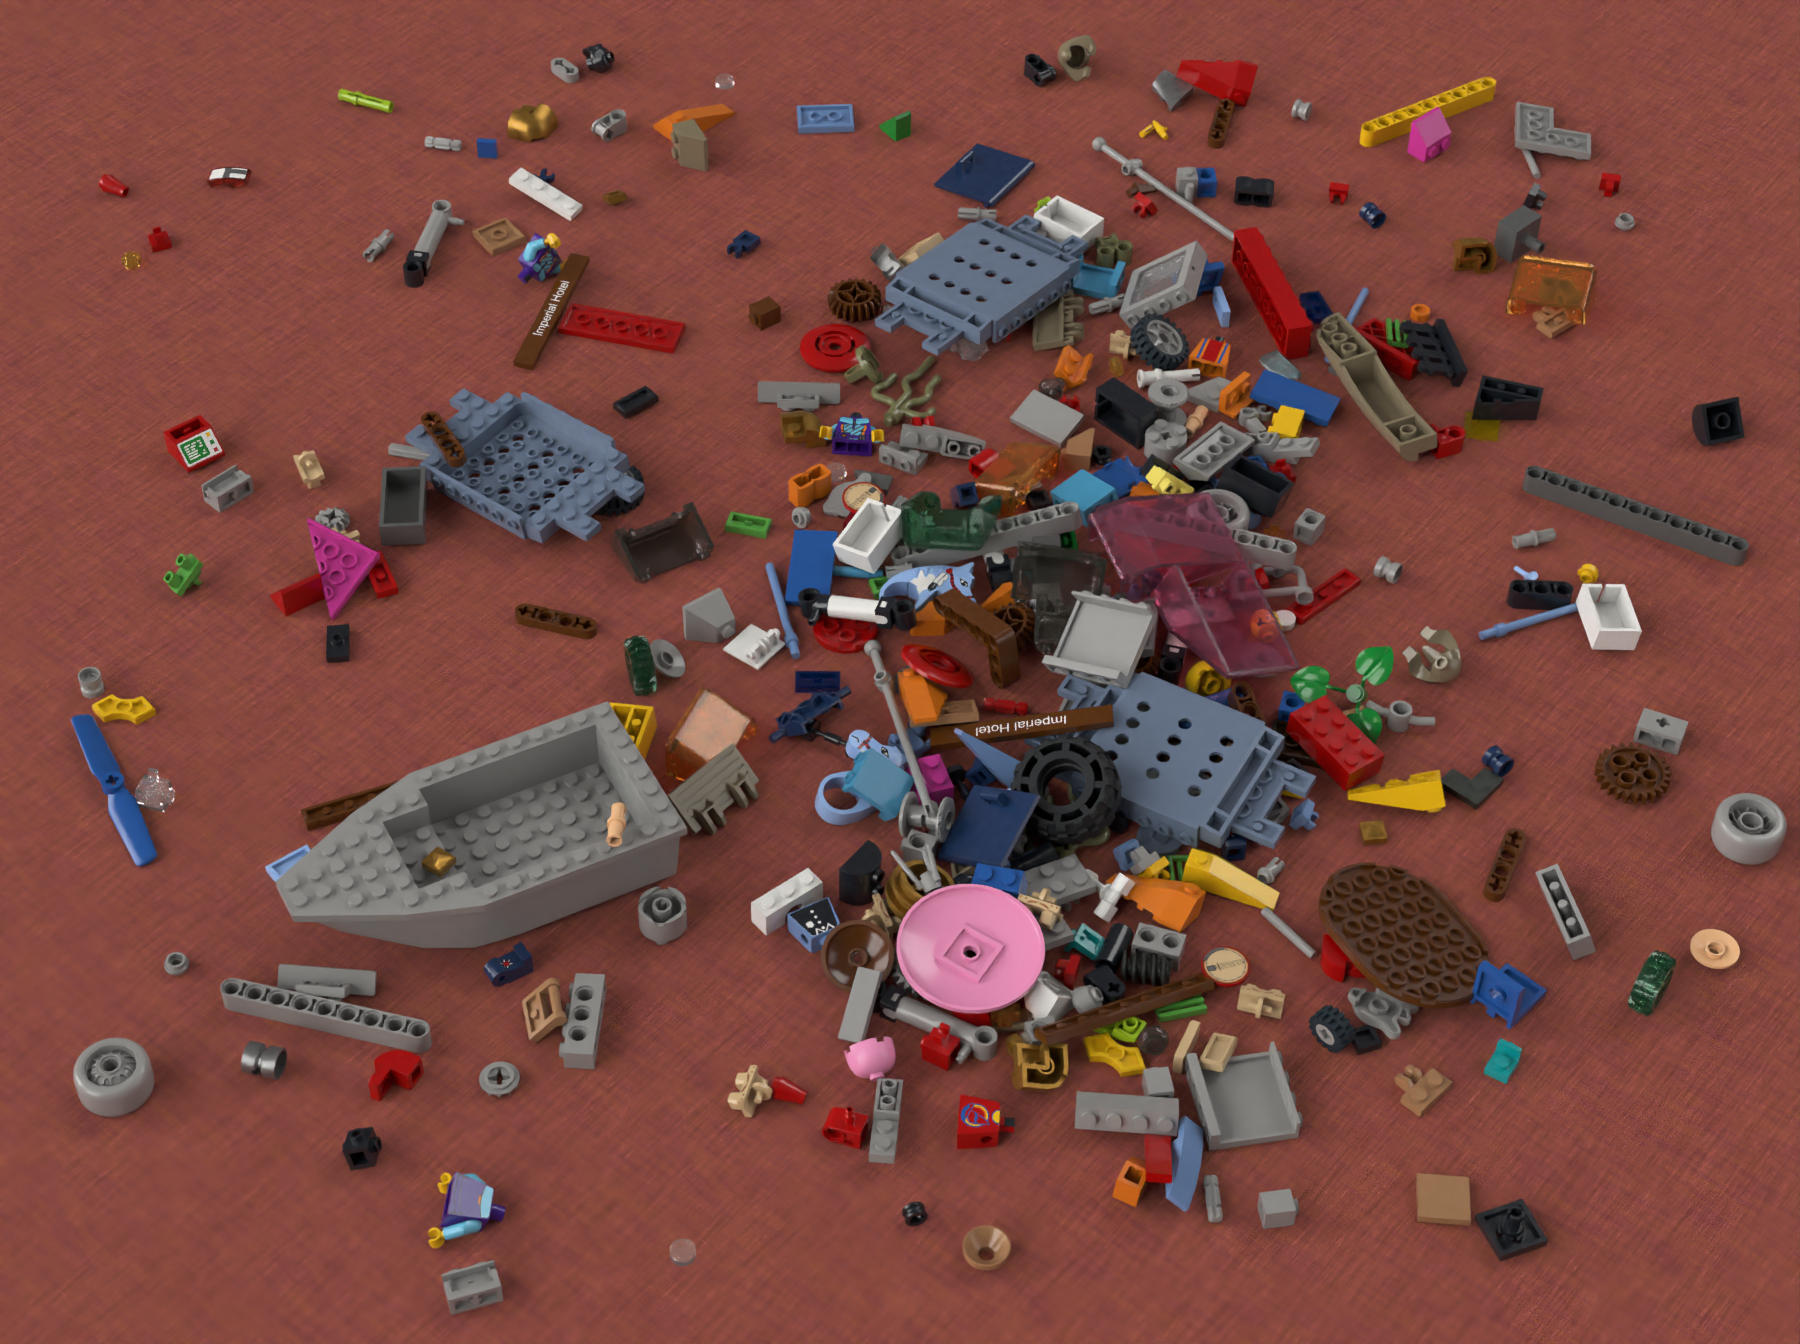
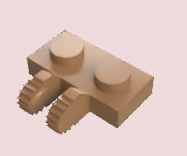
[1532,305,1579,339]
[1394,1064,1452,1117]

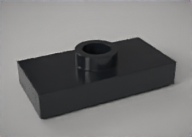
[613,386,659,419]
[326,624,350,663]

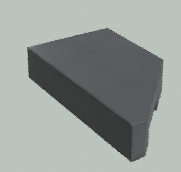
[854,469,893,495]

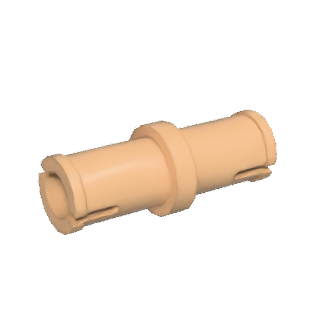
[1185,405,1208,439]
[606,802,627,847]

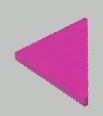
[307,518,380,621]

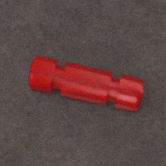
[983,697,1028,716]

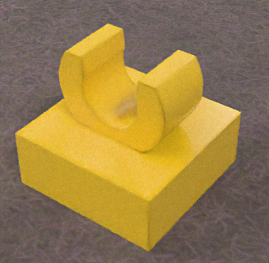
[1137,856,1170,880]

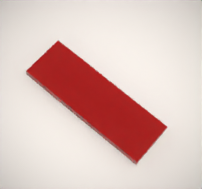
[558,303,686,354]

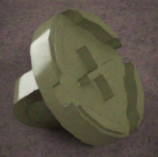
[844,345,884,384]

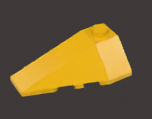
[1347,770,1446,813]
[1182,847,1280,912]

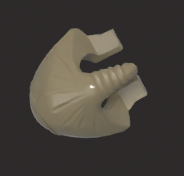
[1058,35,1097,82]
[1402,626,1462,683]

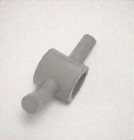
[1365,700,1435,732]

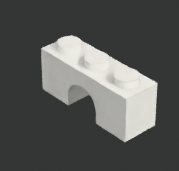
[751,868,823,936]

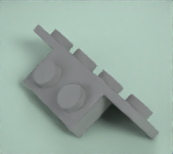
[758,381,840,411]
[277,963,377,1001]

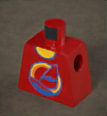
[957,1094,1015,1149]

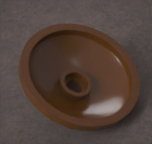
[821,920,894,993]

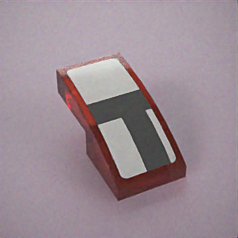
[207,167,252,188]

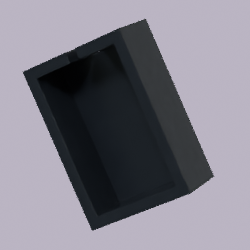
[1094,377,1159,450]
[1215,454,1295,518]

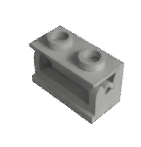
[201,465,254,513]
[441,1260,504,1315]

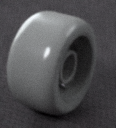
[1185,489,1250,531]
[1711,793,1787,865]
[73,1038,154,1117]

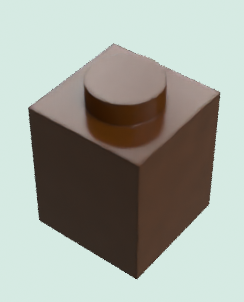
[748,296,781,331]

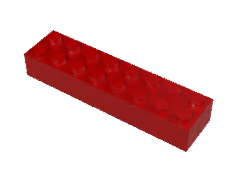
[1231,227,1313,360]

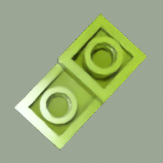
[1093,1016,1147,1043]

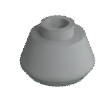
[1071,985,1103,1013]

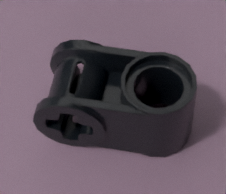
[1024,54,1056,87]
[1083,964,1125,1005]

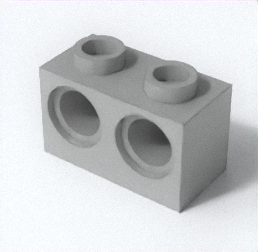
[1131,922,1186,972]

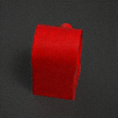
[1429,424,1466,459]
[821,1106,868,1150]

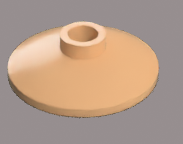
[1690,929,1740,969]

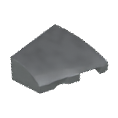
[1151,69,1194,112]

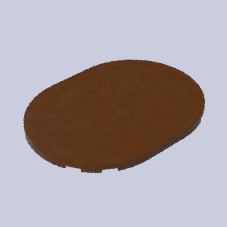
[1318,862,1491,1009]

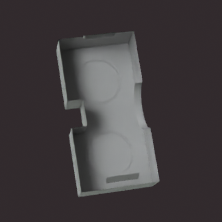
[870,243,905,282]

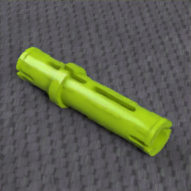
[338,88,394,113]

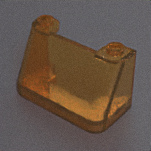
[1506,255,1597,324]
[972,441,1061,518]
[665,687,757,781]

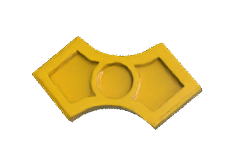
[92,694,156,725]
[1084,1033,1146,1077]

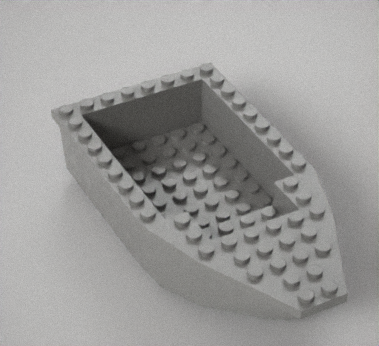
[275,701,687,948]

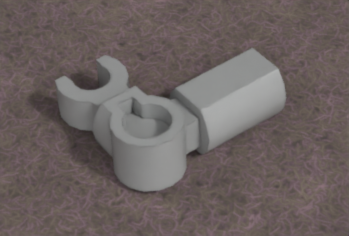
[1238,405,1272,433]

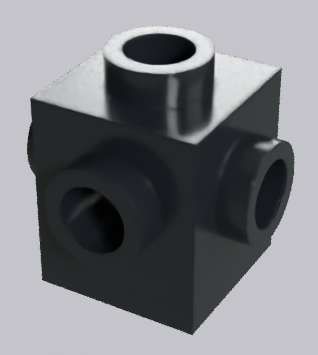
[342,1127,382,1171]

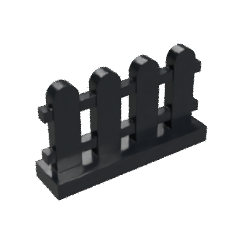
[1399,318,1469,387]

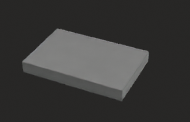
[1010,390,1085,448]

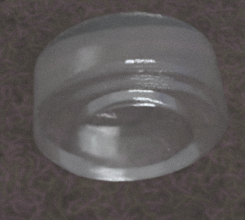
[715,74,734,90]
[827,463,846,482]
[670,1238,696,1266]

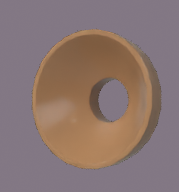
[962,1225,1011,1271]

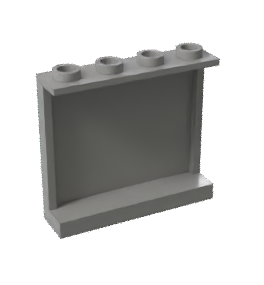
[1042,590,1157,689]
[1184,1041,1303,1151]

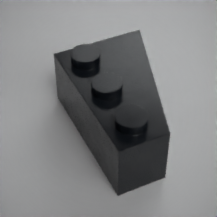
[1472,375,1544,420]

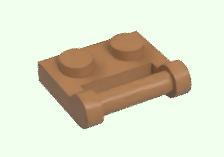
[522,978,567,1043]

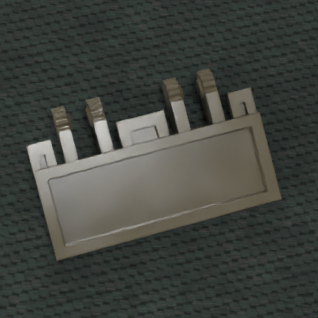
[1033,290,1084,351]
[667,743,759,835]

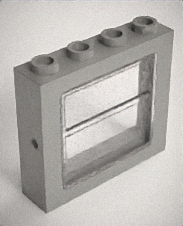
[1119,240,1208,329]

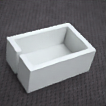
[1034,195,1104,254]
[832,498,909,574]
[1575,584,1642,650]

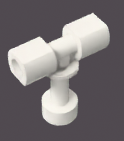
[1086,869,1135,923]

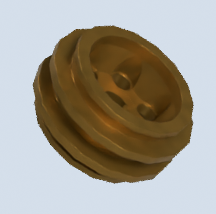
[885,859,955,920]

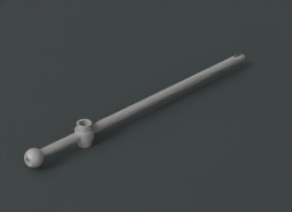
[1092,137,1234,242]
[864,640,935,818]

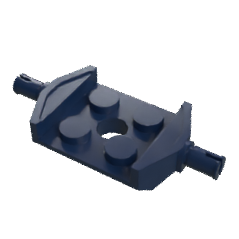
[768,686,852,744]

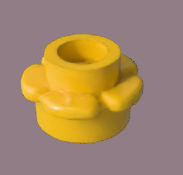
[1577,564,1599,584]

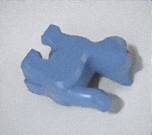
[888,722,931,758]

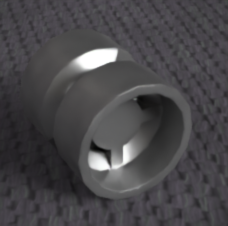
[241,1041,287,1080]

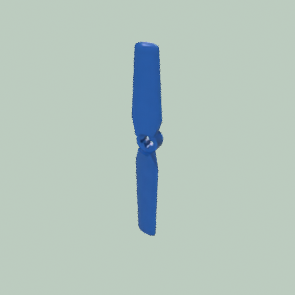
[71,714,157,867]

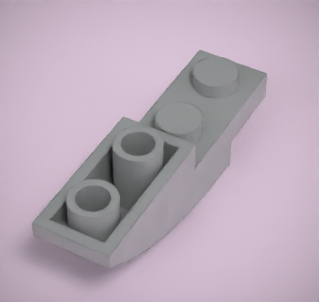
[899,424,986,460]
[1242,432,1320,464]
[869,1078,903,1164]

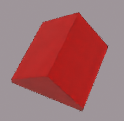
[269,573,325,617]

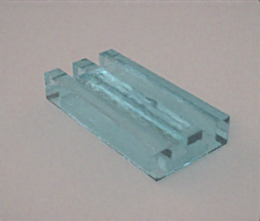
[1260,350,1301,380]

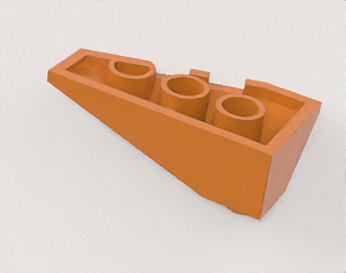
[653,104,735,141]
[898,668,948,724]
[1105,873,1206,933]

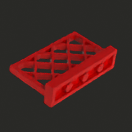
[1352,318,1420,381]

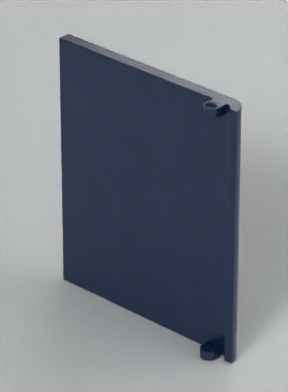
[934,143,1035,208]
[938,785,1040,868]

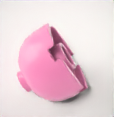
[844,1037,896,1082]

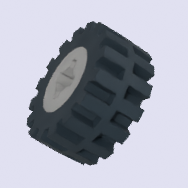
[1309,1005,1355,1053]

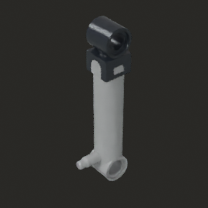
[403,200,465,288]
[872,980,997,1064]

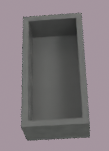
[379,466,428,546]

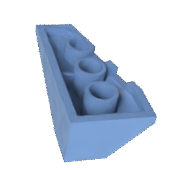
[954,728,1020,790]

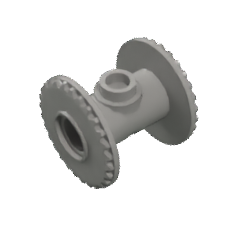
[1148,378,1189,426]
[898,791,955,843]

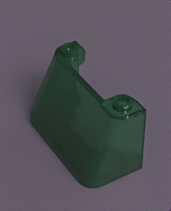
[901,491,1002,551]

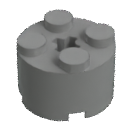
[1144,419,1187,465]
[638,886,687,945]

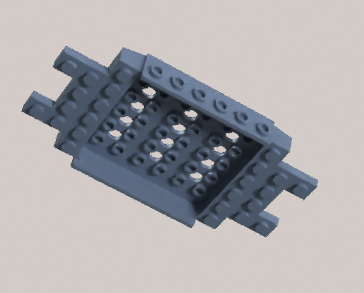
[875,215,1088,356]
[405,388,646,543]
[1024,672,1316,849]

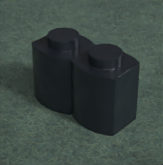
[1234,176,1274,208]

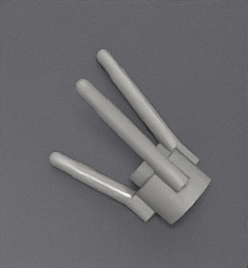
[891,844,943,895]

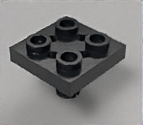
[1475,1199,1548,1262]

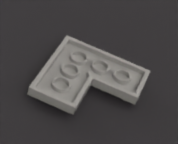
[1515,102,1591,160]
[1024,854,1096,951]

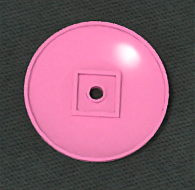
[896,884,1045,1013]

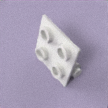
[723,624,786,670]

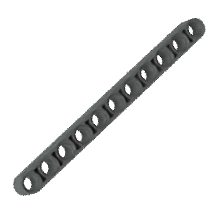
[1522,466,1749,566]

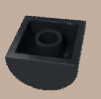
[1692,397,1745,446]
[839,840,885,906]

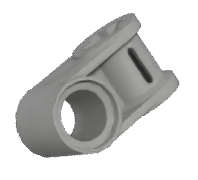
[591,109,628,142]

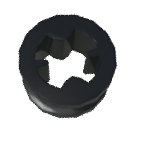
[1093,445,1112,466]
[902,1202,928,1226]

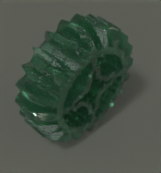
[623,635,657,696]
[1628,950,1676,1016]

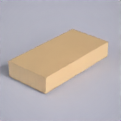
[1172,1020,1200,1074]
[1199,1033,1237,1073]

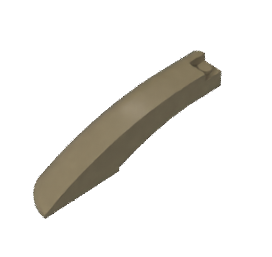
[1317,312,1437,461]

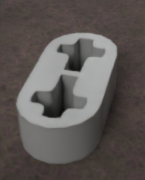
[551,58,579,83]

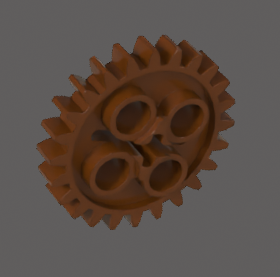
[1594,742,1672,805]

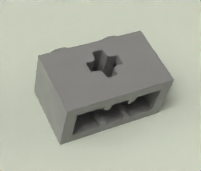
[1633,708,1689,755]

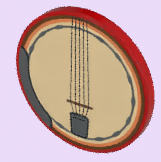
[842,482,885,514]
[1201,946,1250,987]

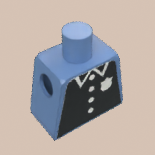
[787,897,840,953]

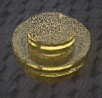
[121,251,142,269]

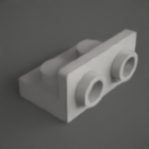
[879,441,928,475]

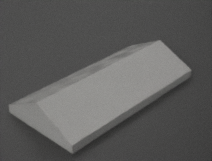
[1173,421,1255,481]

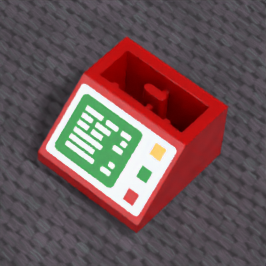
[163,415,225,473]

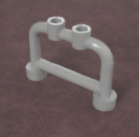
[1229,562,1314,612]

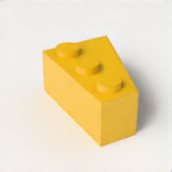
[610,702,657,760]

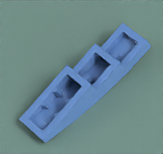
[1165,1116,1203,1212]

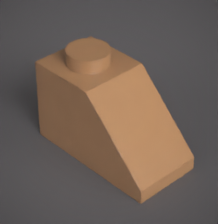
[1061,428,1095,472]

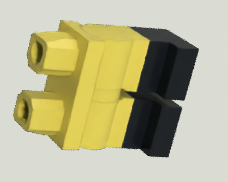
[1140,454,1194,507]

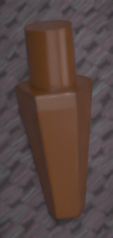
[1126,182,1157,197]

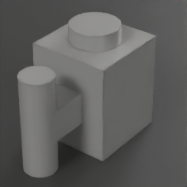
[1175,167,1198,204]

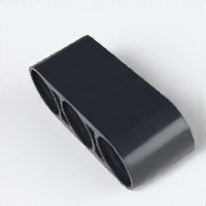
[1506,580,1573,610]

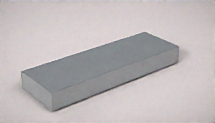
[838,967,883,1043]

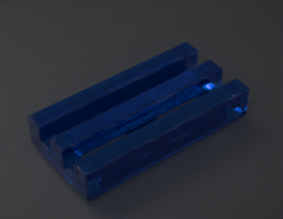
[795,671,840,693]

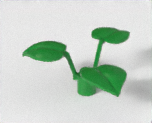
[1290,646,1394,744]

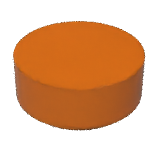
[1410,304,1431,322]

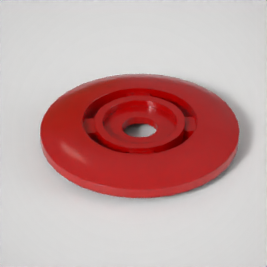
[800,324,870,373]
[901,644,974,689]

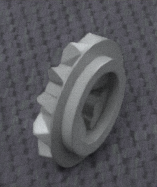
[315,506,350,532]
[479,1062,520,1098]

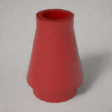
[99,174,129,198]
[770,1076,808,1105]

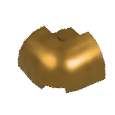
[507,103,558,143]
[1452,237,1497,274]
[780,411,827,448]
[1011,1043,1069,1092]

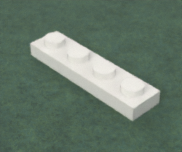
[509,168,583,221]

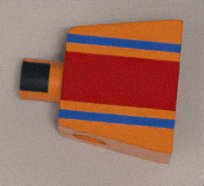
[1188,336,1231,379]

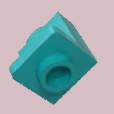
[1063,923,1105,960]
[1484,1039,1522,1084]

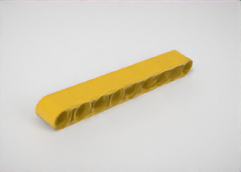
[1359,77,1496,147]

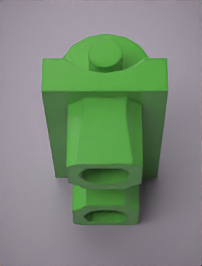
[163,553,204,597]

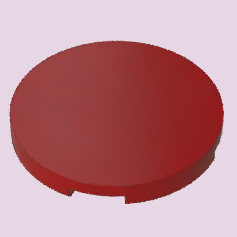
[813,616,879,654]

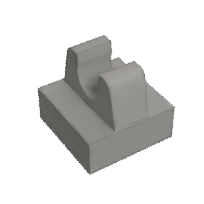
[1129,846,1161,876]

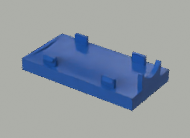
[1092,456,1148,502]

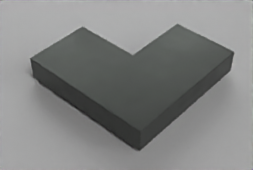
[1442,767,1504,810]

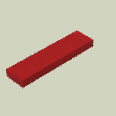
[1285,568,1361,626]
[1144,1134,1172,1184]

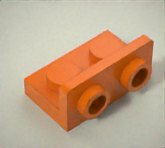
[1053,345,1094,389]
[1218,371,1256,419]

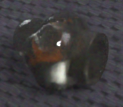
[1038,377,1067,401]
[1135,1025,1169,1056]

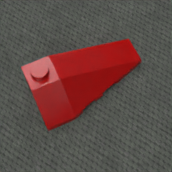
[1176,60,1258,107]

